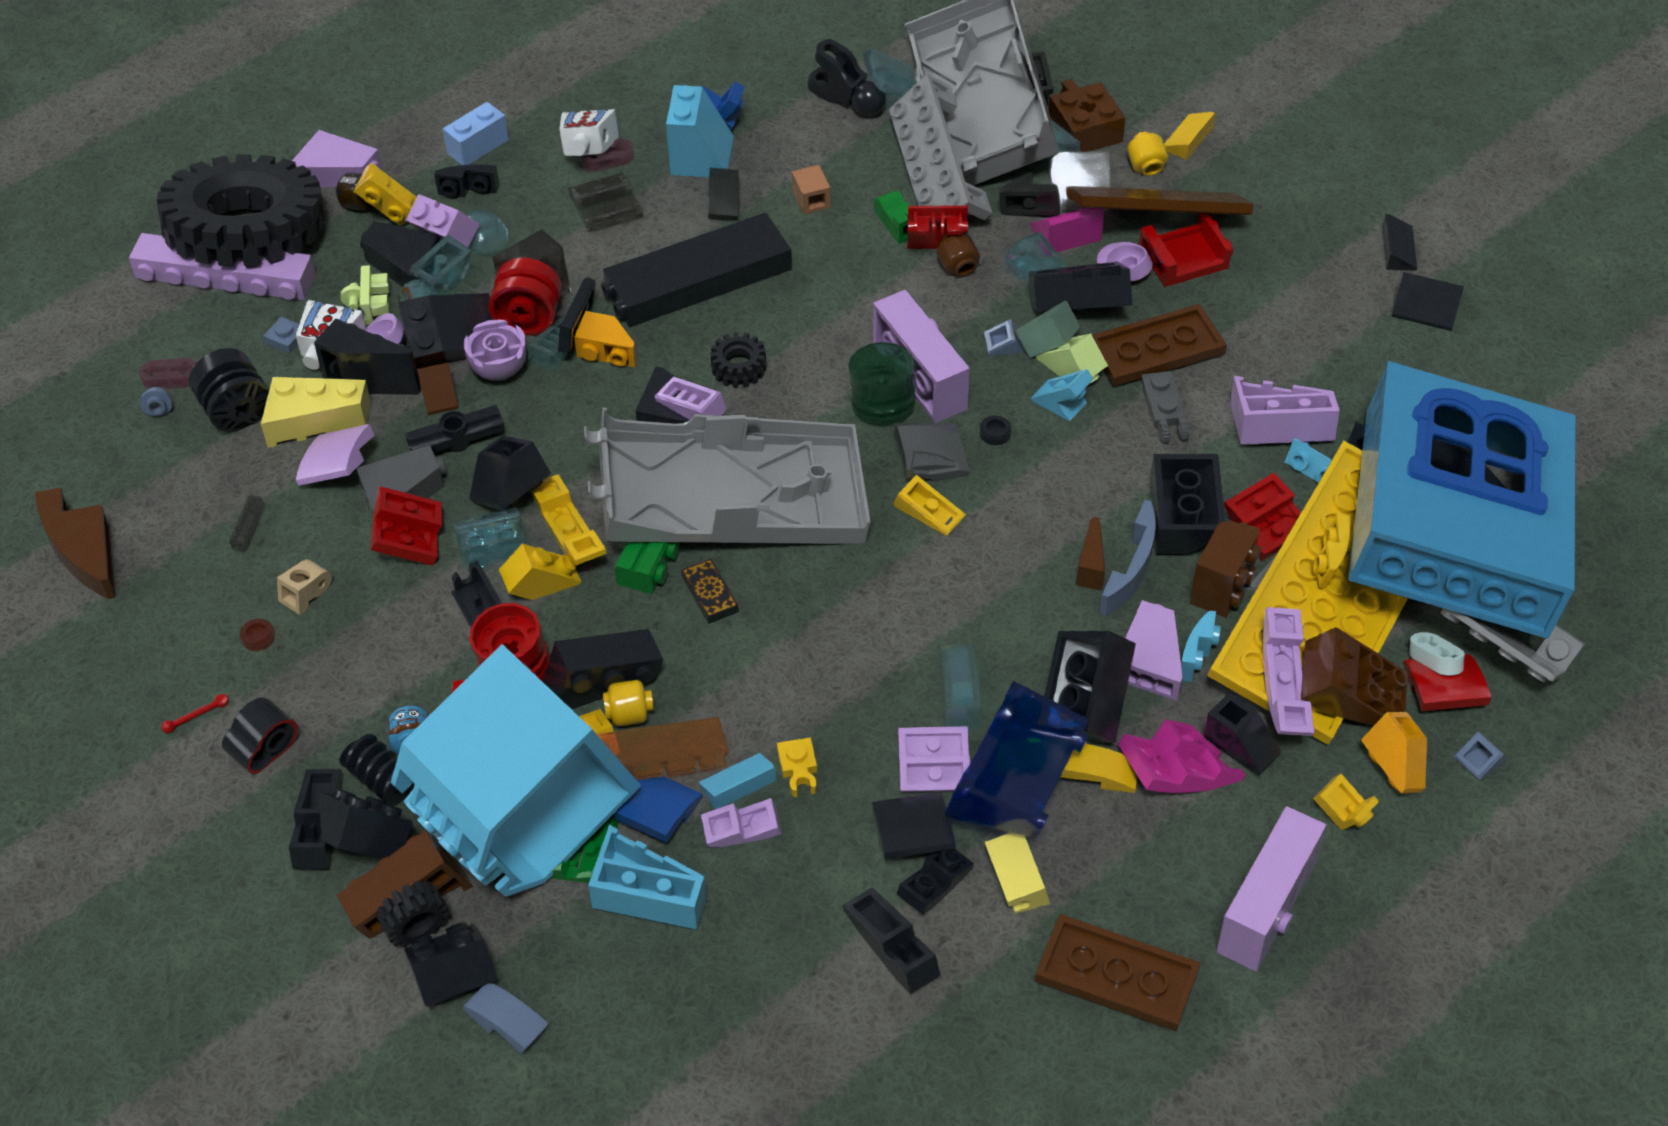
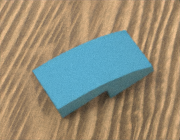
[1181,611,1221,682]

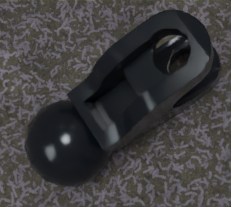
[807,39,886,116]

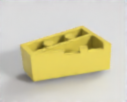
[261,377,371,448]

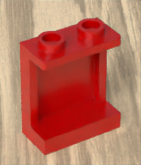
[1139,213,1233,287]

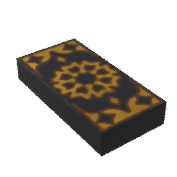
[681,559,739,624]

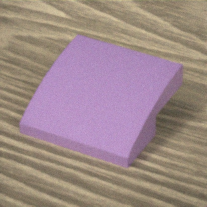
[296,424,374,486]
[898,726,971,793]

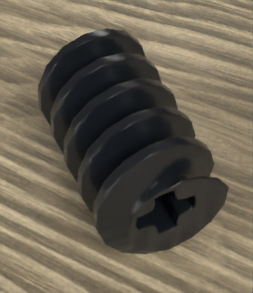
[339,733,413,806]

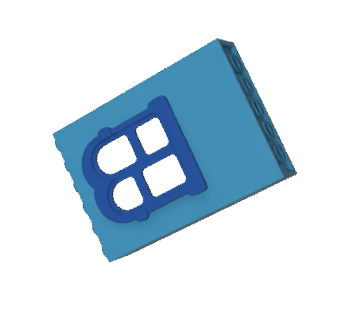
[1348,361,1576,639]

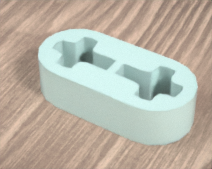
[1409,632,1465,675]

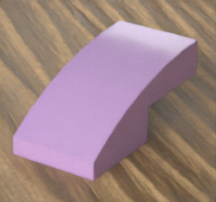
[701,798,782,847]

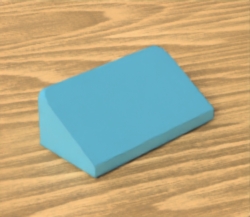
[698,753,777,810]

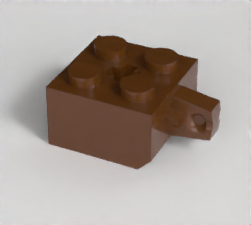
[1049,79,1126,157]
[1190,520,1262,618]

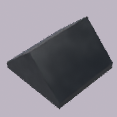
[1392,272,1464,331]

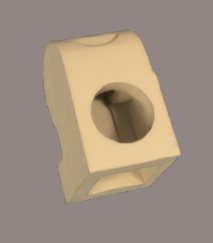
[277,559,332,615]

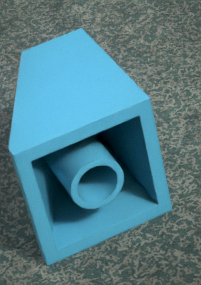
[666,85,734,177]

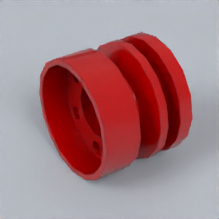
[469,603,550,681]

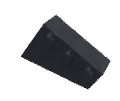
[1029,261,1133,315]
[542,629,663,710]

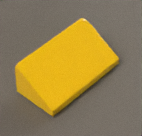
[1164,112,1215,160]

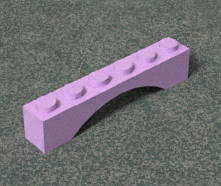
[129,233,316,300]

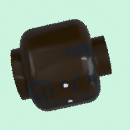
[336,172,374,212]

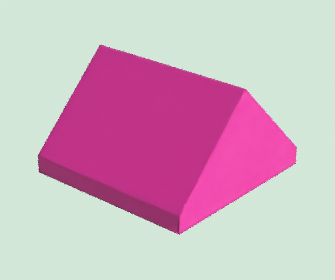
[1030,208,1104,255]

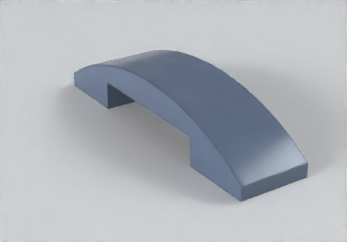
[1100,499,1156,616]

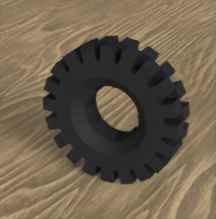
[157,154,324,267]

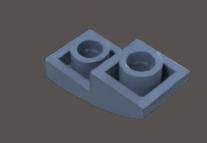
[462,983,549,1054]

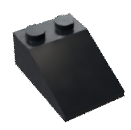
[398,293,493,369]

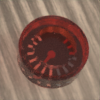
[240,619,275,651]

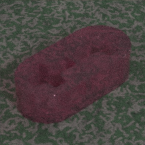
[580,139,634,172]
[139,358,196,389]

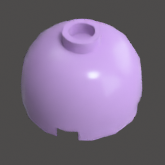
[464,320,526,381]

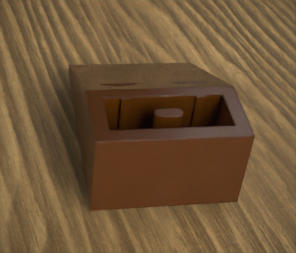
[1301,627,1408,725]

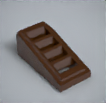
[1076,517,1105,591]

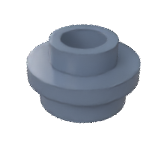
[140,387,172,417]

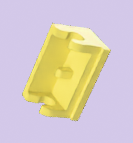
[985,828,1050,913]

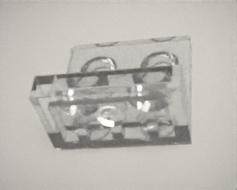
[1048,152,1110,210]

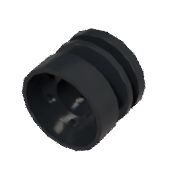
[189,348,269,432]

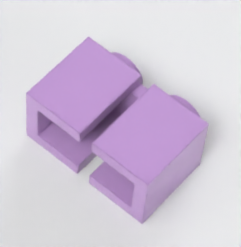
[406,194,480,250]

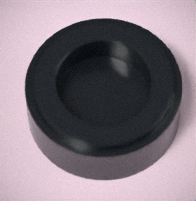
[980,415,1011,445]

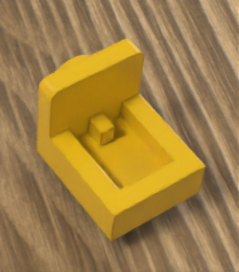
[1313,773,1379,830]

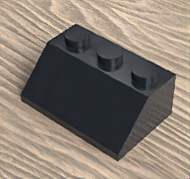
[1150,454,1225,554]
[1037,631,1136,743]

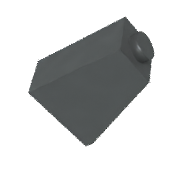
[356,445,446,517]

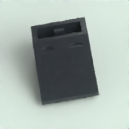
[314,318,421,395]

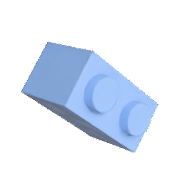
[443,102,509,165]

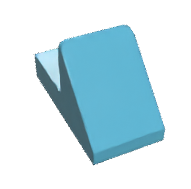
[1031,369,1094,421]

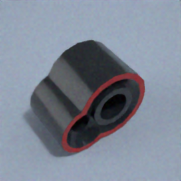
[222,697,298,774]

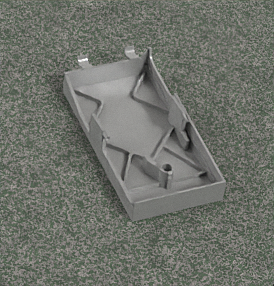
[584,408,871,544]

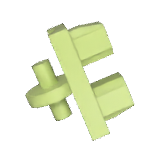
[340,265,390,325]

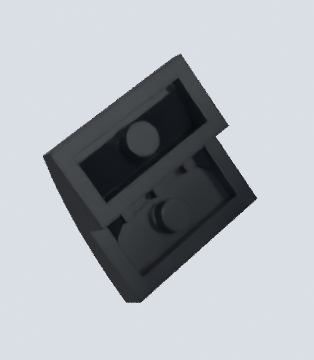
[872,792,956,859]

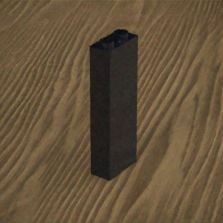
[601,212,792,328]

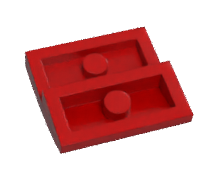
[1224,473,1302,561]
[370,486,442,565]
[1403,654,1492,711]

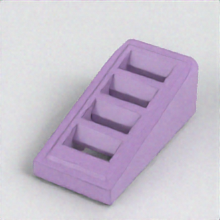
[654,377,726,420]

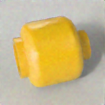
[1127,132,1168,176]
[603,680,654,727]

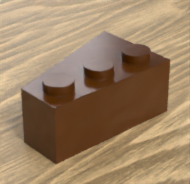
[336,830,473,939]

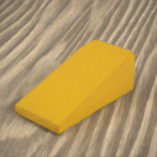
[893,475,966,536]

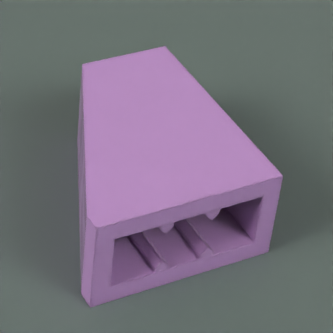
[292,130,382,188]
[1125,600,1183,701]

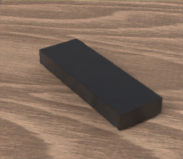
[558,277,596,353]

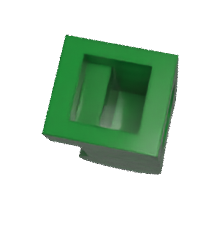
[874,190,910,244]

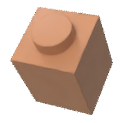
[792,165,831,214]

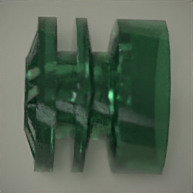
[848,342,916,426]

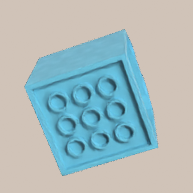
[391,644,641,897]

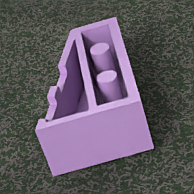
[1230,376,1340,445]

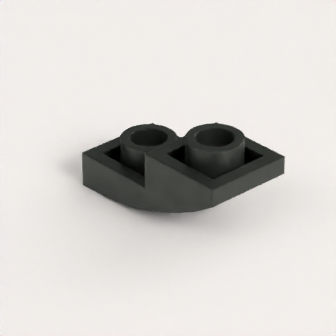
[708,167,739,221]

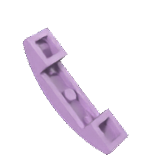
[1263,607,1314,736]

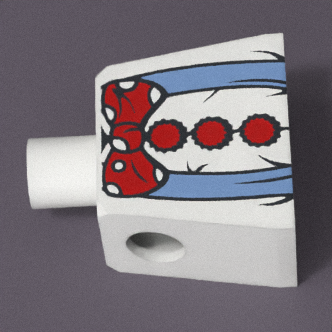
[559,109,619,156]
[296,300,366,370]

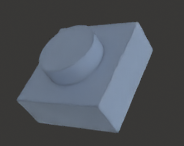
[263,317,299,353]

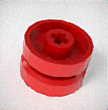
[488,257,562,336]

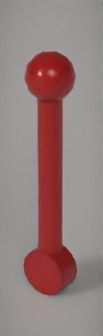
[161,694,229,734]

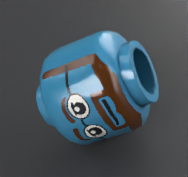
[387,706,429,754]

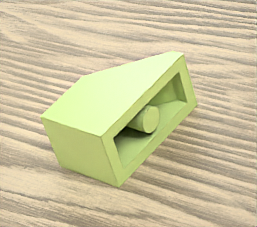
[1036,334,1108,384]

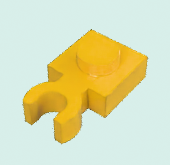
[777,737,817,797]

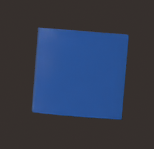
[611,767,703,843]

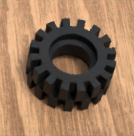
[710,332,767,388]
[376,881,449,947]

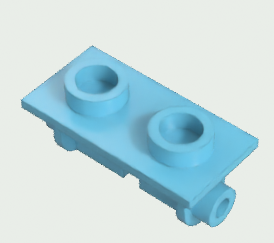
[1284,438,1332,483]

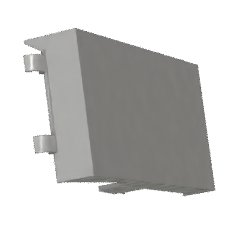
[905,0,1060,185]

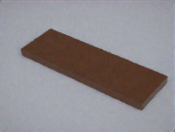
[1065,185,1254,215]

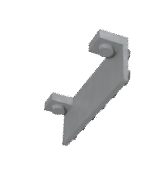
[889,74,992,220]
[1426,603,1585,682]

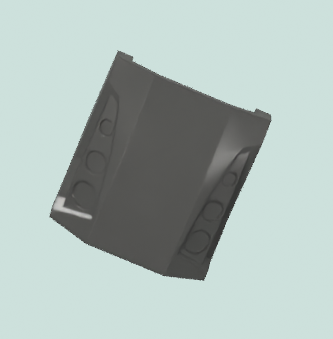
[894,422,969,481]

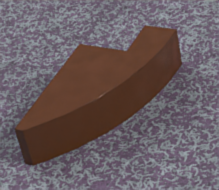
[35,488,115,599]

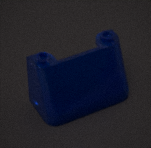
[944,681,1089,837]

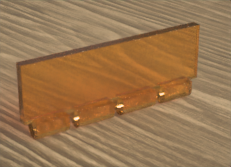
[597,717,729,780]

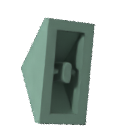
[1014,301,1080,358]

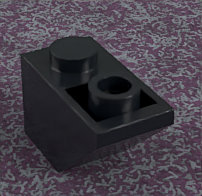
[1204,692,1281,776]

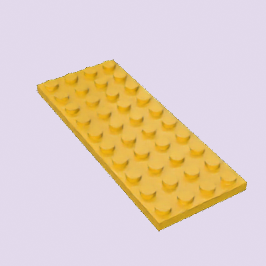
[1207,440,1408,745]

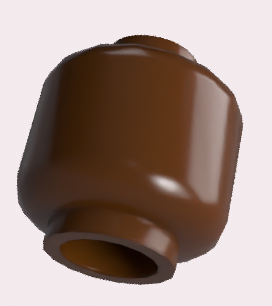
[936,233,980,277]

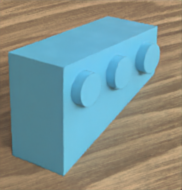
[588,825,707,930]

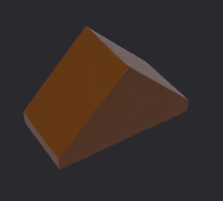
[417,362,459,416]

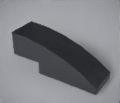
[289,769,342,869]
[843,887,941,994]

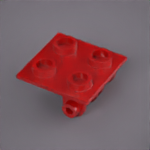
[907,206,968,249]

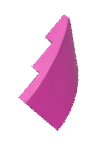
[1118,719,1246,793]

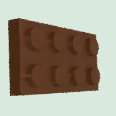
[1092,304,1227,386]
[1035,914,1201,1031]

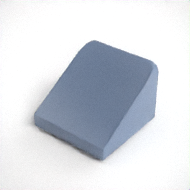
[984,319,1025,356]
[1454,732,1507,780]

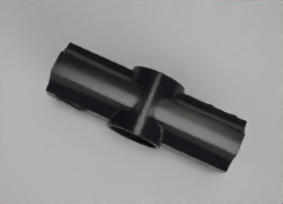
[405,405,505,453]

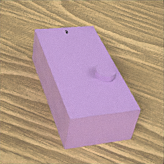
[873,290,970,423]
[1217,806,1327,972]

